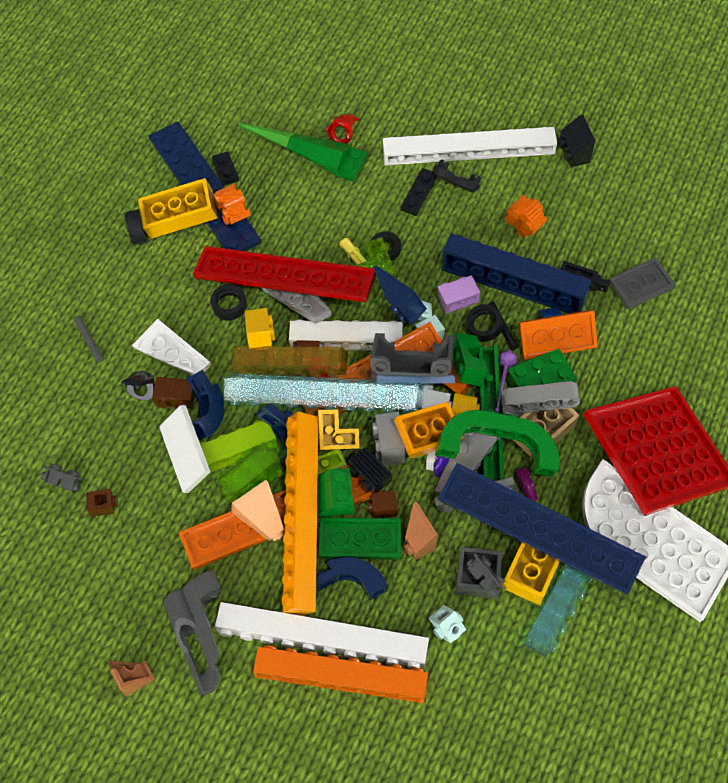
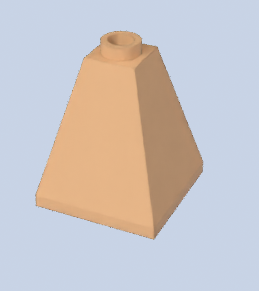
[231,480,284,542]

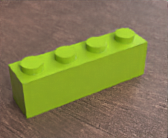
[200,420,277,473]

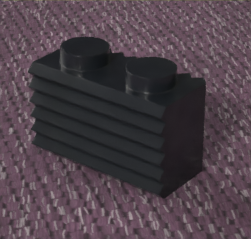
[348,447,393,493]

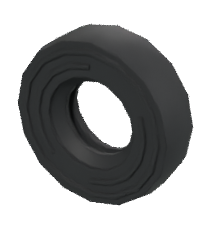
[370,231,402,262]

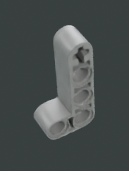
[501,381,580,418]

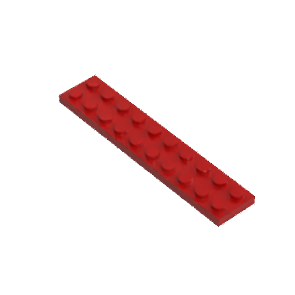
[193,246,376,303]

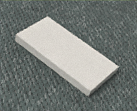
[160,405,210,493]

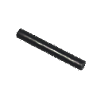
[489,301,518,350]

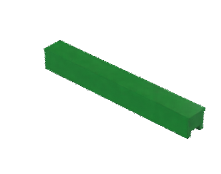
[477,345,504,481]

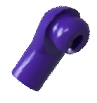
[433,456,449,477]

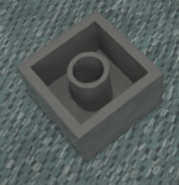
[456,547,502,599]

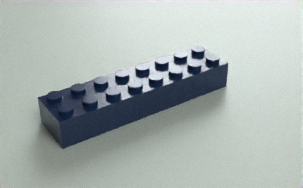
[442,233,592,313]

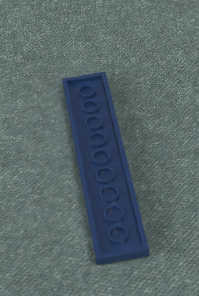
[148,122,262,251]
[438,463,646,595]

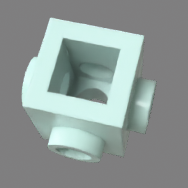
[429,605,466,643]

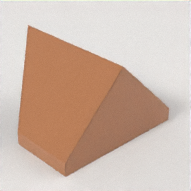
[108,661,155,697]

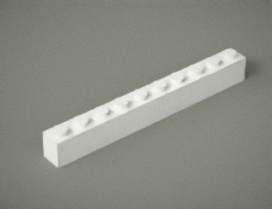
[383,127,557,165]
[215,602,429,669]

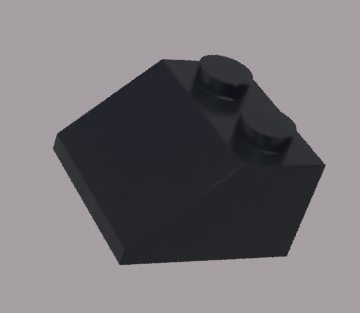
[558,114,596,167]

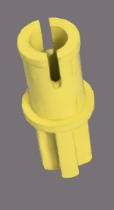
[339,238,368,267]

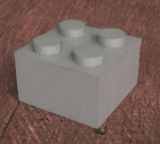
[372,411,405,466]

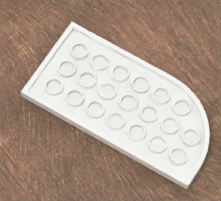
[582,459,728,622]

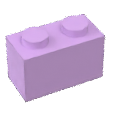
[437,275,480,314]

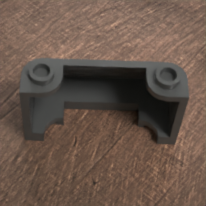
[370,333,454,377]

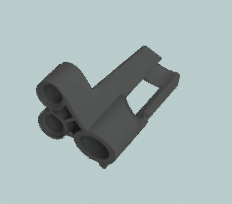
[163,571,222,695]

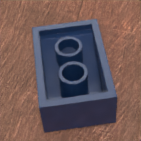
[373,265,427,326]

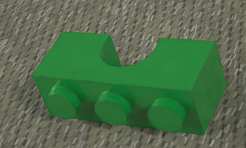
[453,332,488,386]

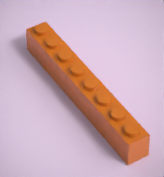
[253,645,428,703]

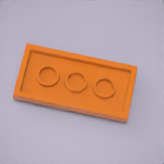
[519,310,598,360]

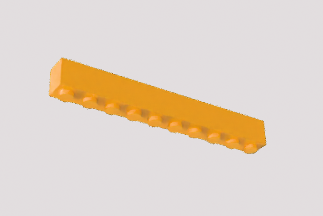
[282,411,318,616]

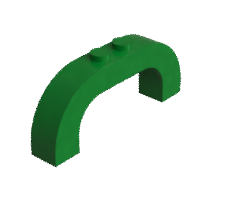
[435,410,559,477]

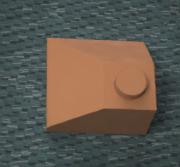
[404,501,438,561]

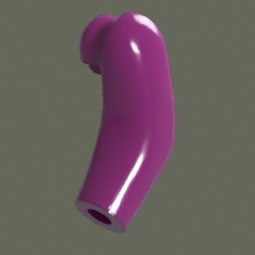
[516,468,538,501]

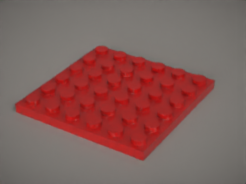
[583,386,728,516]

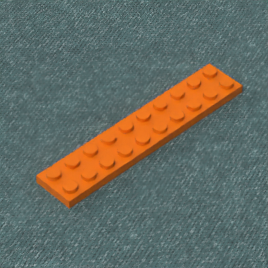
[178,465,381,570]

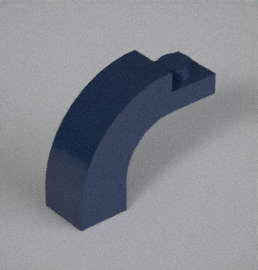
[186,369,224,440]
[256,403,293,469]
[316,557,388,601]

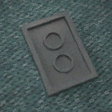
[609,258,676,310]

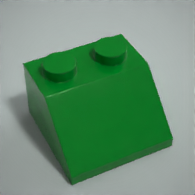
[317,468,354,518]

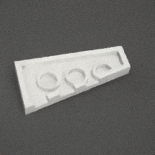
[132,319,212,375]

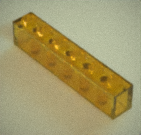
[232,346,348,377]

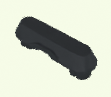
[434,159,481,193]

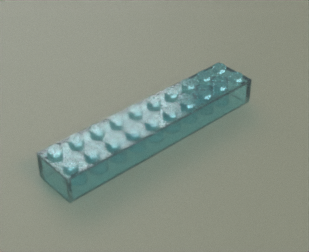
[224,373,424,413]

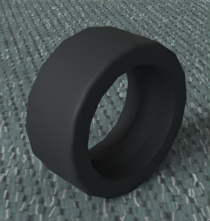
[125,209,148,245]
[211,284,247,320]
[466,304,503,342]

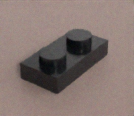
[212,151,239,186]

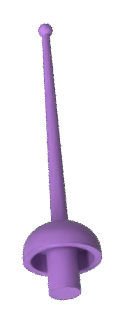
[495,350,517,412]

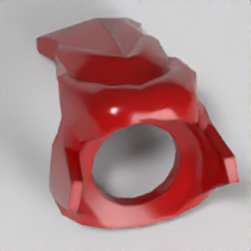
[325,114,359,143]

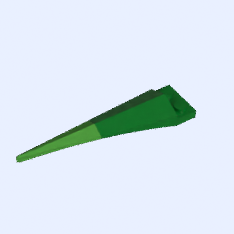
[238,123,368,181]

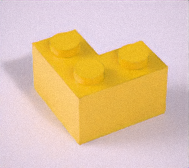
[245,308,276,352]
[318,409,359,450]

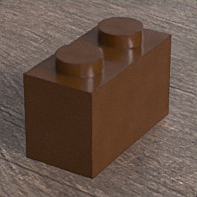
[152,377,196,409]

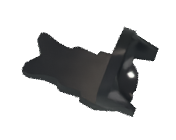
[122,371,155,400]

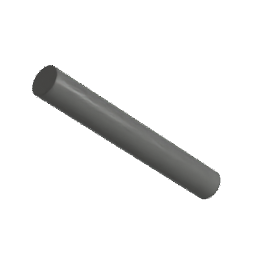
[74,316,103,363]

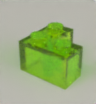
[354,237,395,283]

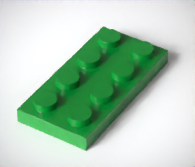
[319,518,401,560]

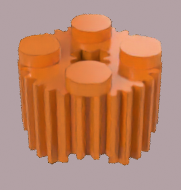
[213,183,251,225]
[505,195,548,238]

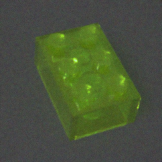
[217,442,282,506]

